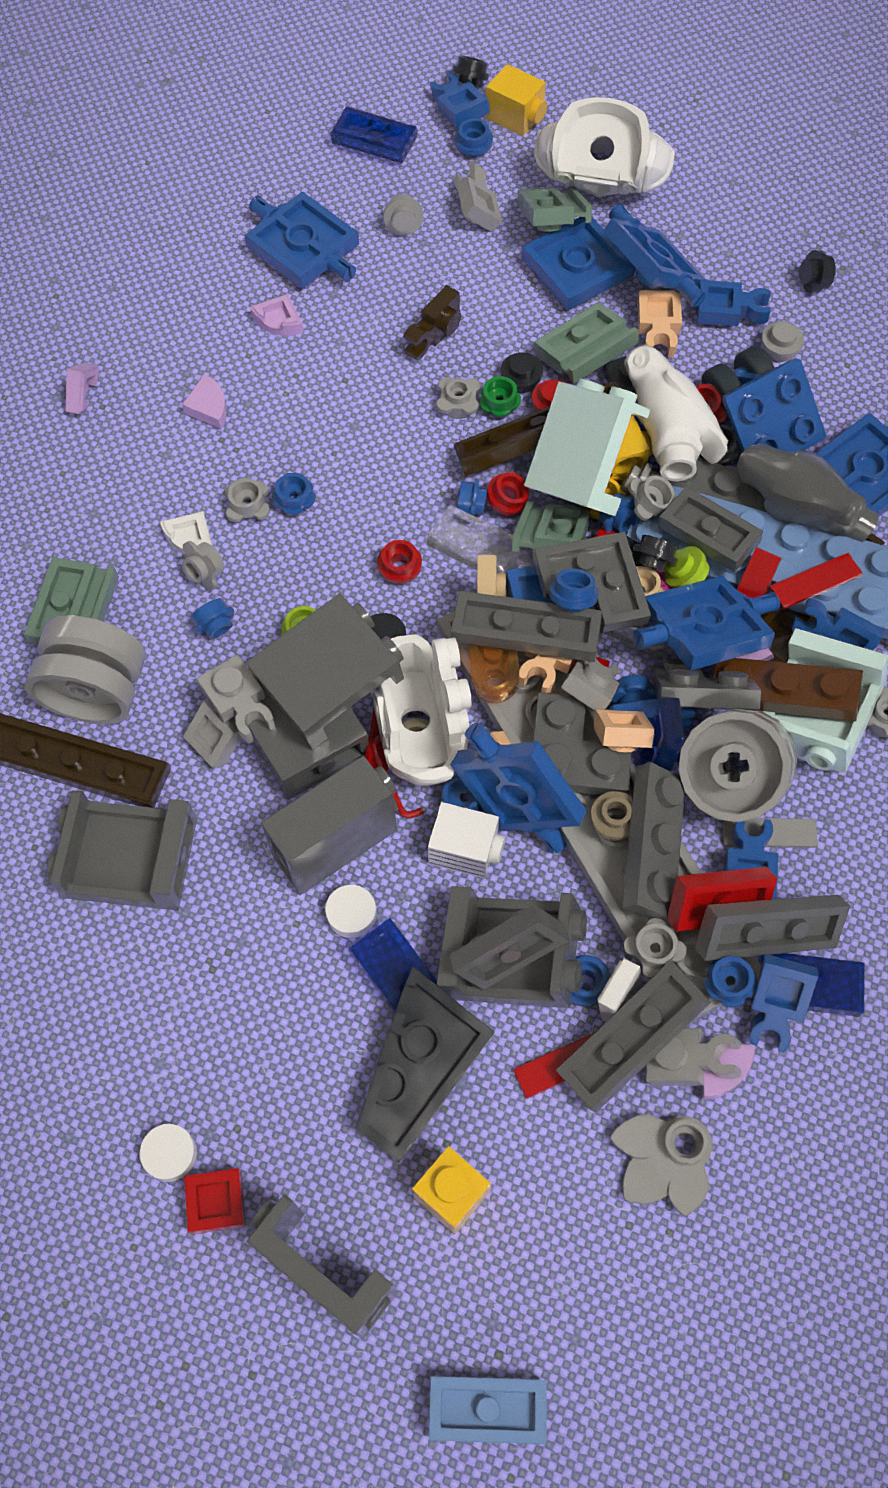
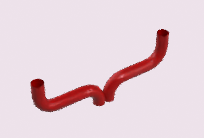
[371,734,424,818]

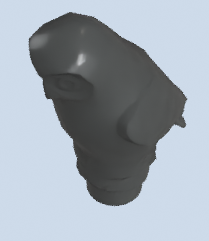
[736,443,879,542]

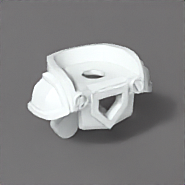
[534,97,675,197]
[371,634,472,786]

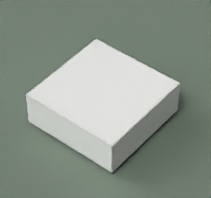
[597,958,643,1022]

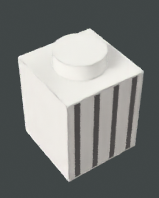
[428,802,506,879]

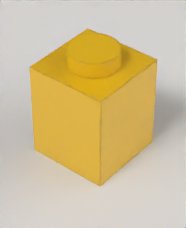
[485,64,547,137]
[412,1146,491,1235]

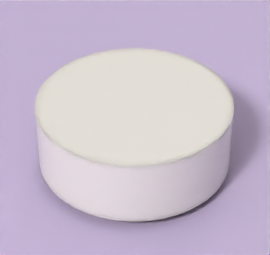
[325,885,377,938]
[140,1124,197,1182]

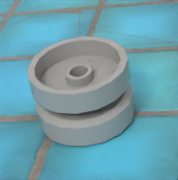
[24,615,146,724]
[679,709,798,822]

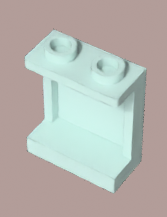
[524,378,650,516]
[764,628,888,774]

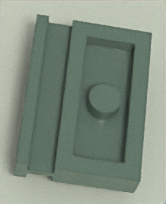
[517,186,592,231]
[534,302,639,384]
[512,500,591,554]
[24,557,119,645]

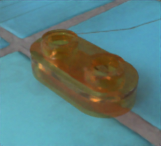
[467,644,519,703]

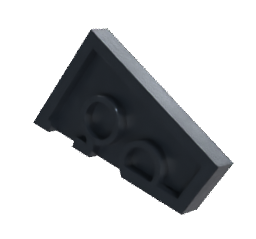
[354,966,495,1163]

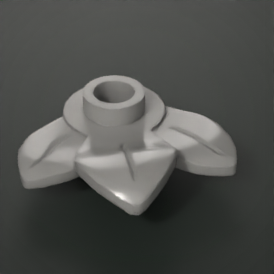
[610,1114,713,1217]

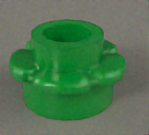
[479,376,521,417]

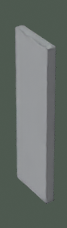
[722,818,818,848]

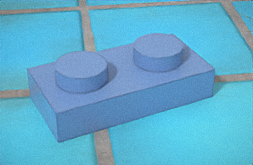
[429,1376,547,1445]

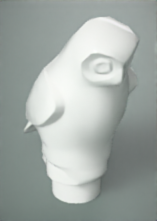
[624,345,728,481]

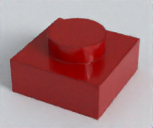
[184,1168,246,1235]

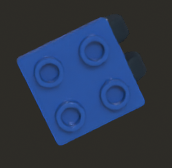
[701,346,826,453]

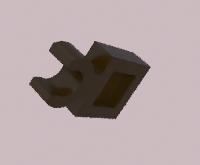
[403,285,462,361]

